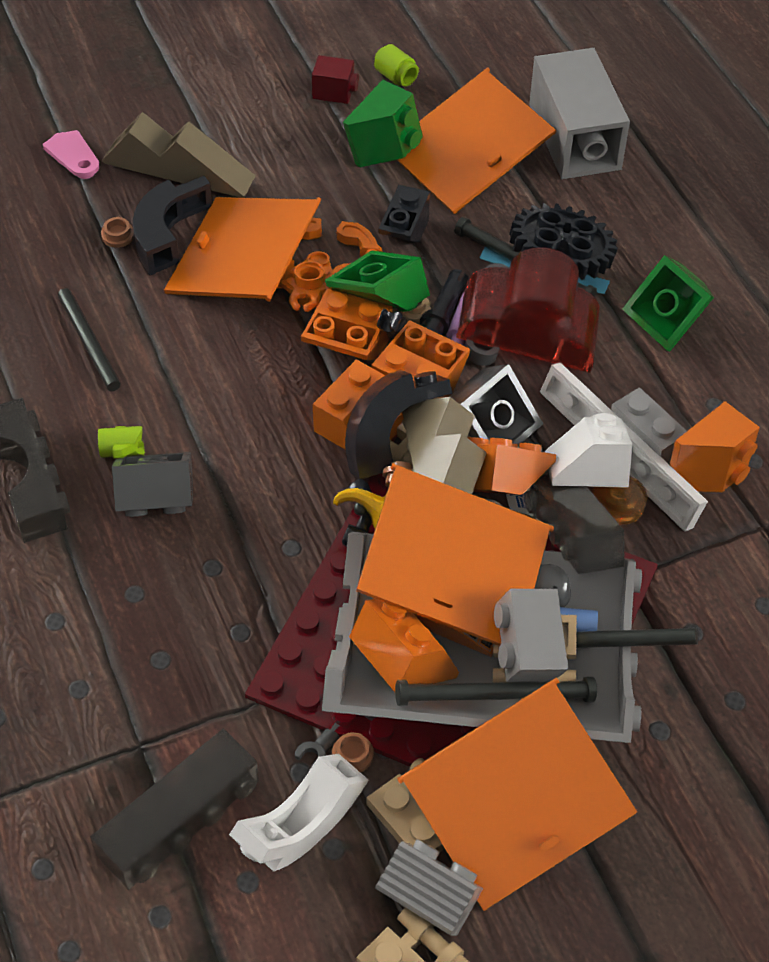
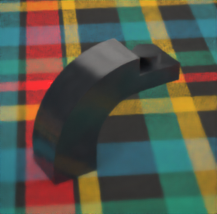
[133,176,212,275]
[345,370,452,479]

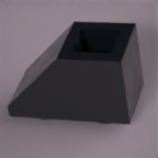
[378,185,430,242]

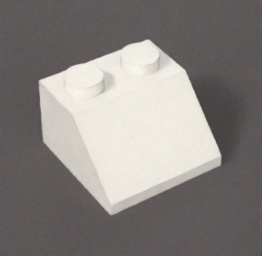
[545,413,632,487]

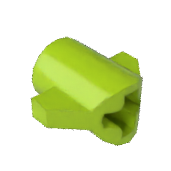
[98,426,145,458]

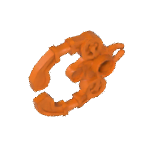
[277,218,383,312]

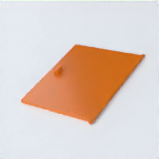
[397,67,557,214]
[164,197,321,301]
[356,463,554,646]
[397,677,638,911]

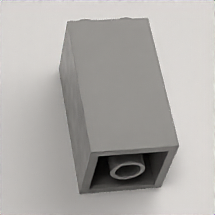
[529,48,630,179]

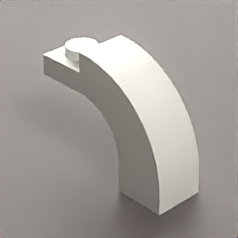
[229,754,369,871]

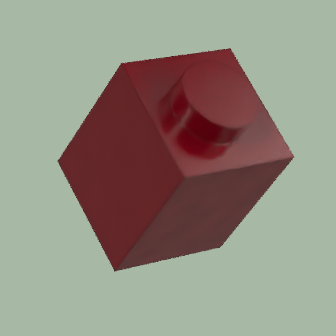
[312,55,359,104]

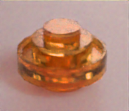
[591,475,648,525]

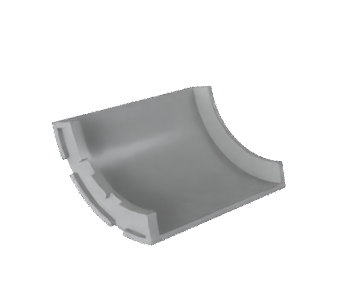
[322,532,642,743]

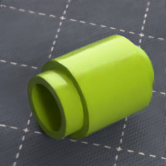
[374,44,419,87]

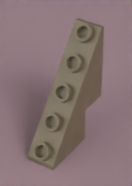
[102,112,256,198]
[402,397,487,494]

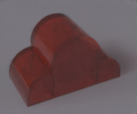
[456,248,600,373]

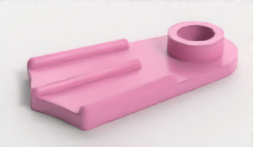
[42,130,100,179]

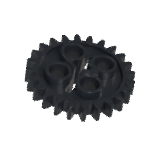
[509,203,618,280]

